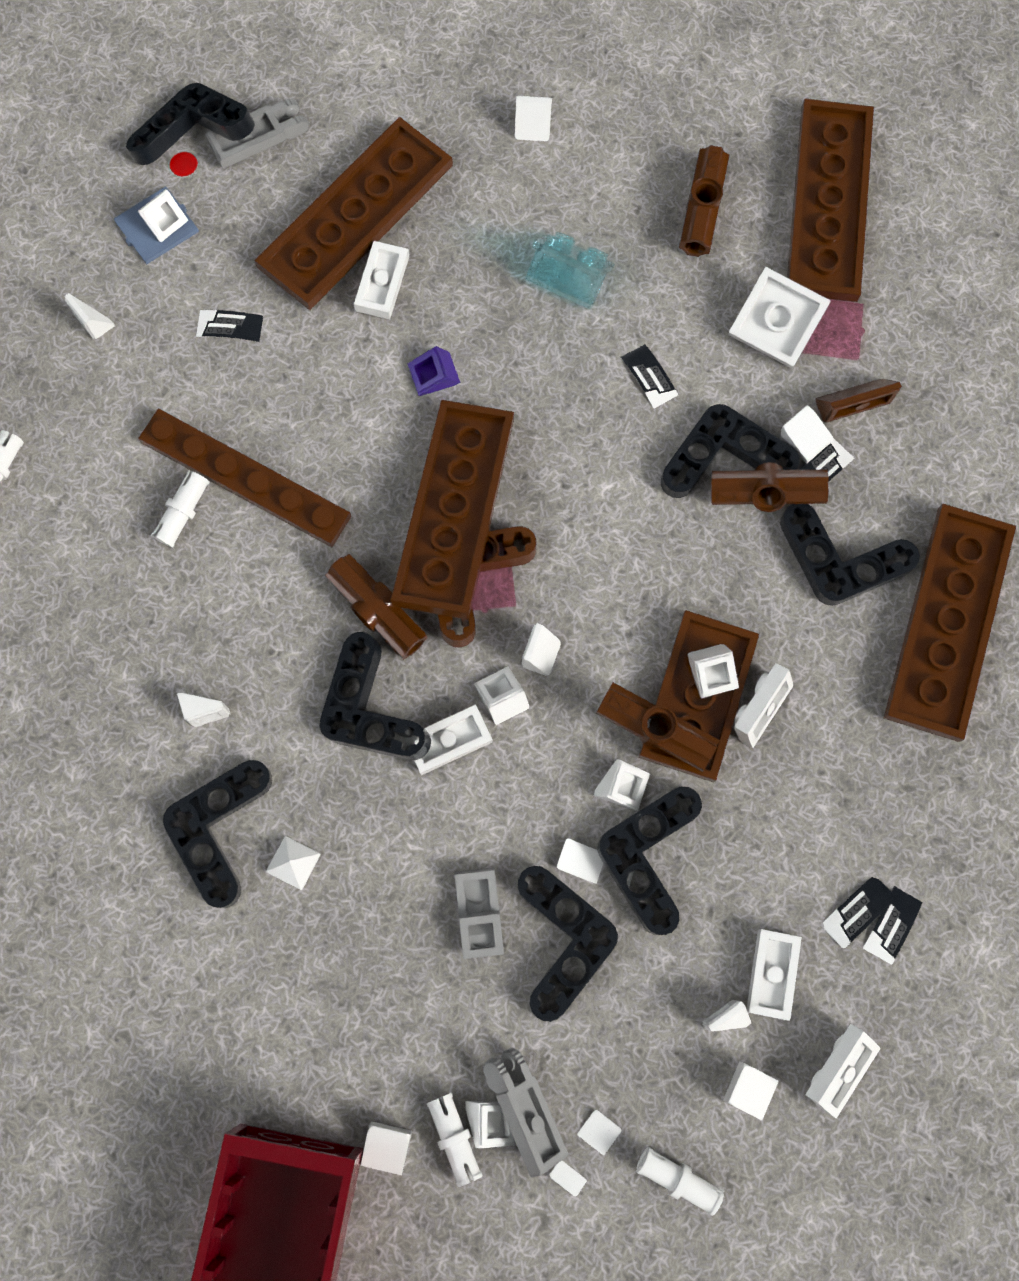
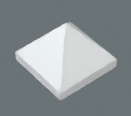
[138,189,188,242]
[266,836,321,890]

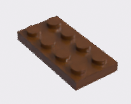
[638,610,759,783]

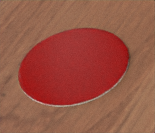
[170,152,198,177]

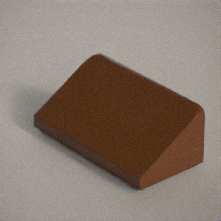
[815,379,902,423]

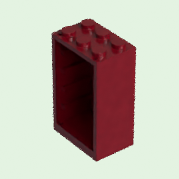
[191,1123,363,1281]

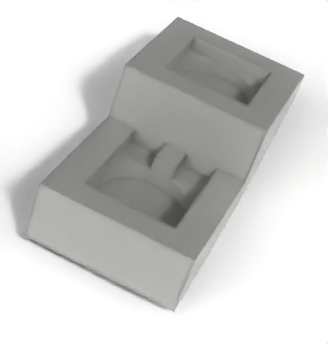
[454,867,504,959]

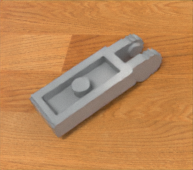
[205,98,310,169]
[483,1047,568,1178]

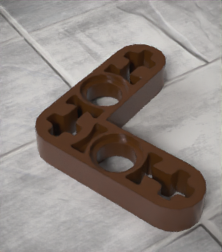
[438,526,536,648]

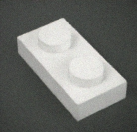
[354,241,409,320]
[734,663,794,748]
[404,705,493,775]
[746,929,802,1021]
[805,1024,880,1118]

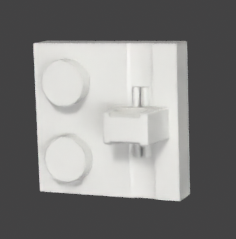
[728,267,831,369]

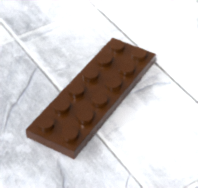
[787,98,874,302]
[254,117,453,310]
[391,400,514,620]
[884,504,1016,742]

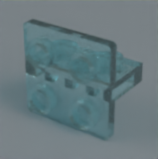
[525,232,615,309]

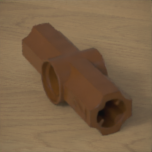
[679,145,730,257]
[711,462,829,512]
[325,554,428,660]
[596,682,720,772]

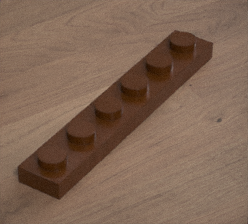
[138,408,351,548]

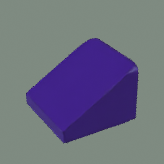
[407,346,461,396]

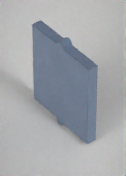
[114,186,199,265]

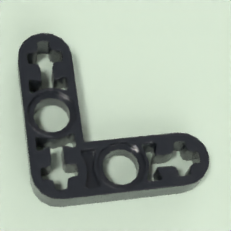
[126,83,255,165]
[661,404,800,498]
[780,504,920,606]
[319,632,431,760]
[163,760,272,908]
[597,786,702,935]
[517,866,618,1022]

